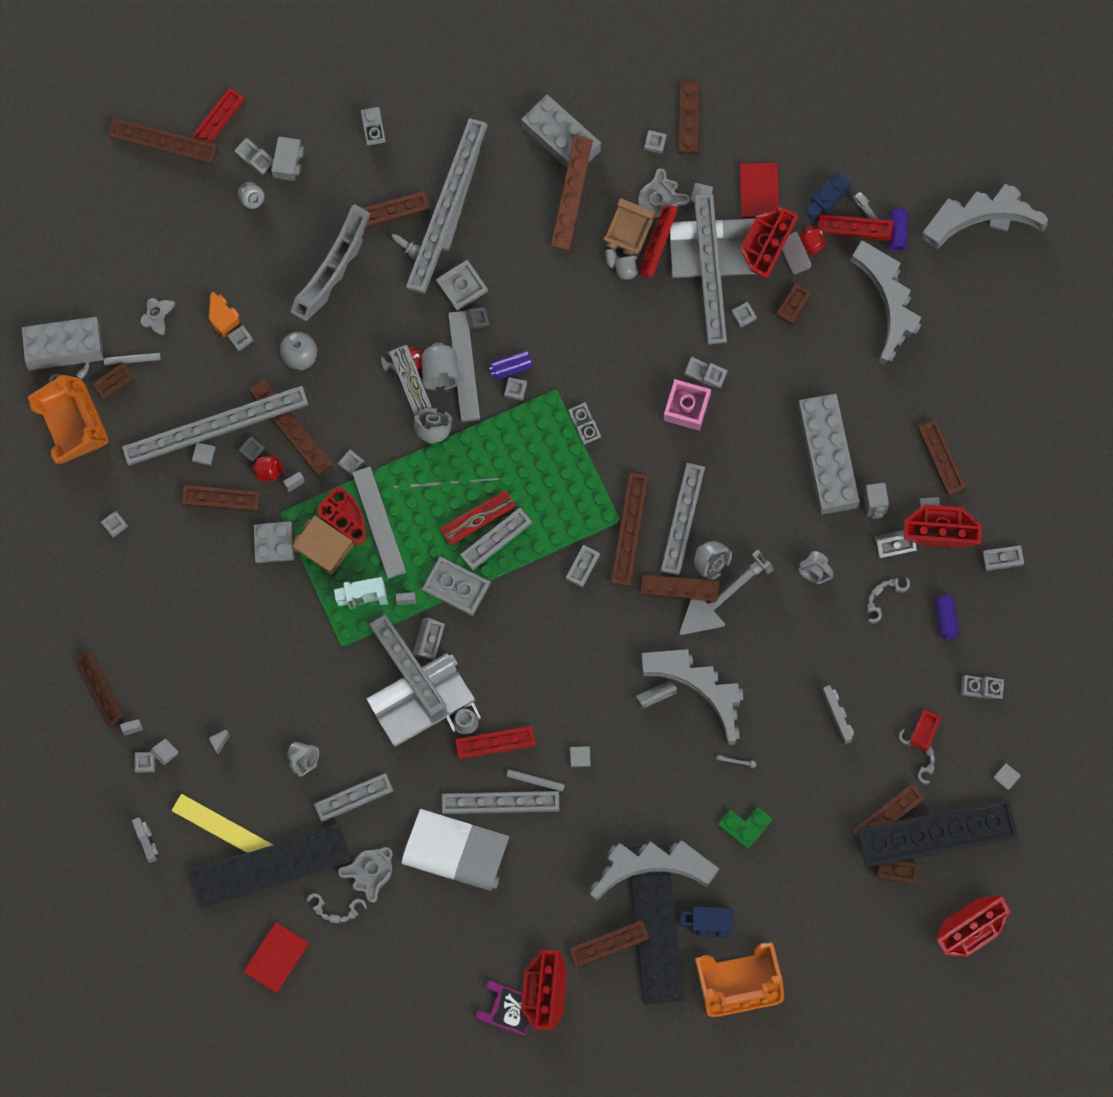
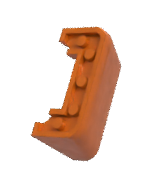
[28,375,109,464]
[695,942,784,1017]

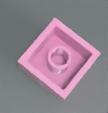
[663,379,711,431]

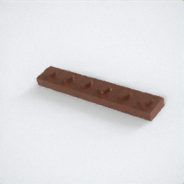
[108,118,219,164]
[551,136,593,250]
[249,378,333,477]
[611,473,648,587]

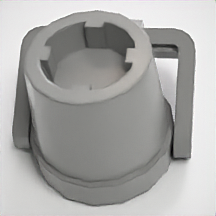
[798,551,833,584]
[447,703,481,735]
[287,742,319,777]

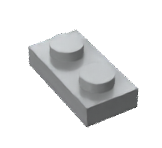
[566,545,600,588]
[982,545,1024,571]

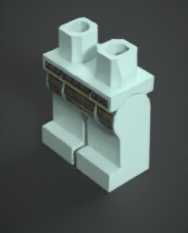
[334,577,388,609]

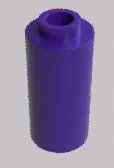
[888,207,908,252]
[488,350,533,380]
[934,596,959,641]

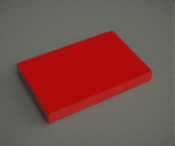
[740,163,779,219]
[244,922,309,993]

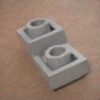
[568,402,601,444]
[961,675,1004,699]

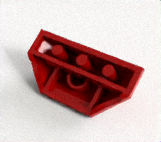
[740,207,799,279]
[904,505,982,548]
[936,895,1010,957]
[521,950,567,1030]

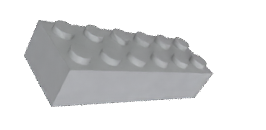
[798,394,860,515]

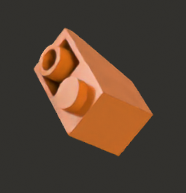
[209,292,240,338]

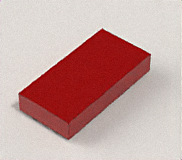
[909,709,941,752]

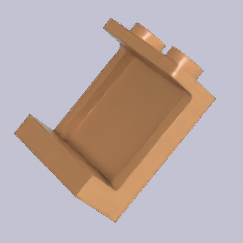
[603,198,656,256]
[292,516,354,576]

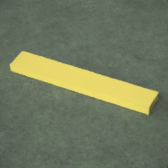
[172,794,273,853]

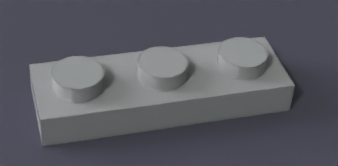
[822,685,854,745]

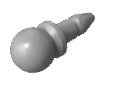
[392,234,421,260]

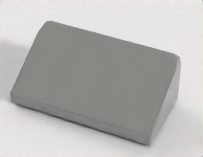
[782,232,811,275]
[874,530,917,558]
[413,618,445,660]
[636,681,677,709]

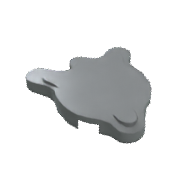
[638,168,690,219]
[338,847,393,903]

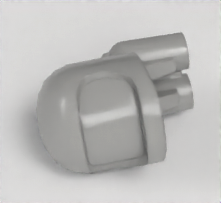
[605,249,637,280]

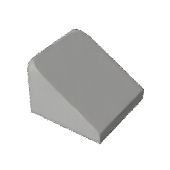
[209,729,230,754]

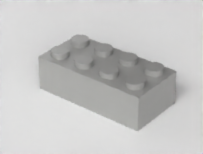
[521,94,601,168]
[22,317,103,370]

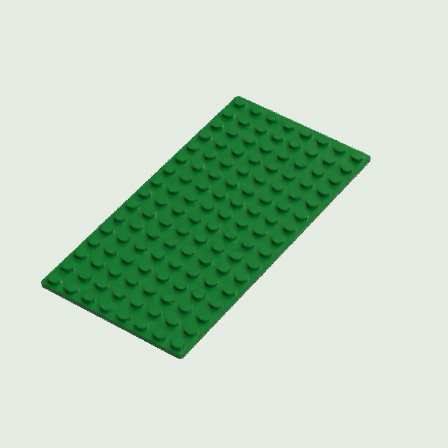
[281,390,620,647]

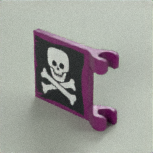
[475,981,530,1036]

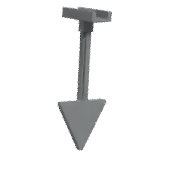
[680,550,774,635]

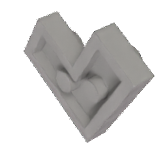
[132,818,158,863]

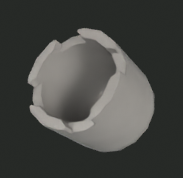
[421,343,460,390]

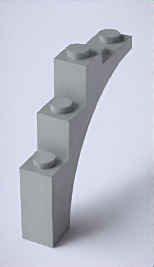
[922,184,1048,249]
[290,204,370,321]
[850,241,922,365]
[642,649,743,745]
[590,840,719,902]

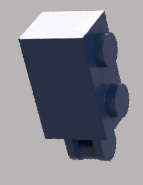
[807,172,851,220]
[679,906,733,938]

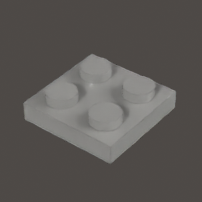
[436,260,488,311]
[254,521,294,564]

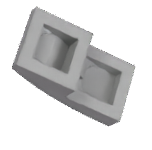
[234,137,274,175]
[683,357,727,388]

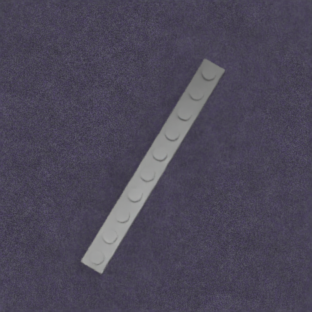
[406,118,488,294]
[122,386,309,466]

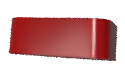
[318,487,366,546]

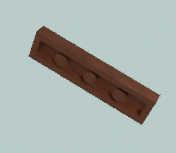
[679,81,699,154]
[362,191,430,229]
[918,420,966,496]
[182,485,260,512]
[641,575,720,602]
[75,650,125,727]
[852,783,925,841]
[570,920,651,968]

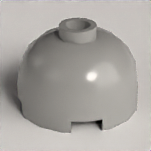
[280,332,318,370]
[414,408,452,444]
[694,541,732,580]

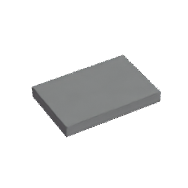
[422,556,491,617]

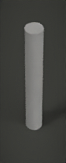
[103,353,161,365]
[506,769,565,792]

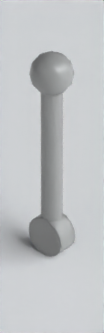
[716,755,756,768]

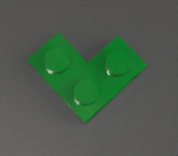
[718,807,773,850]

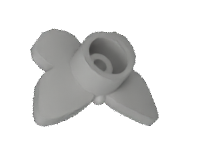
[141,298,175,335]

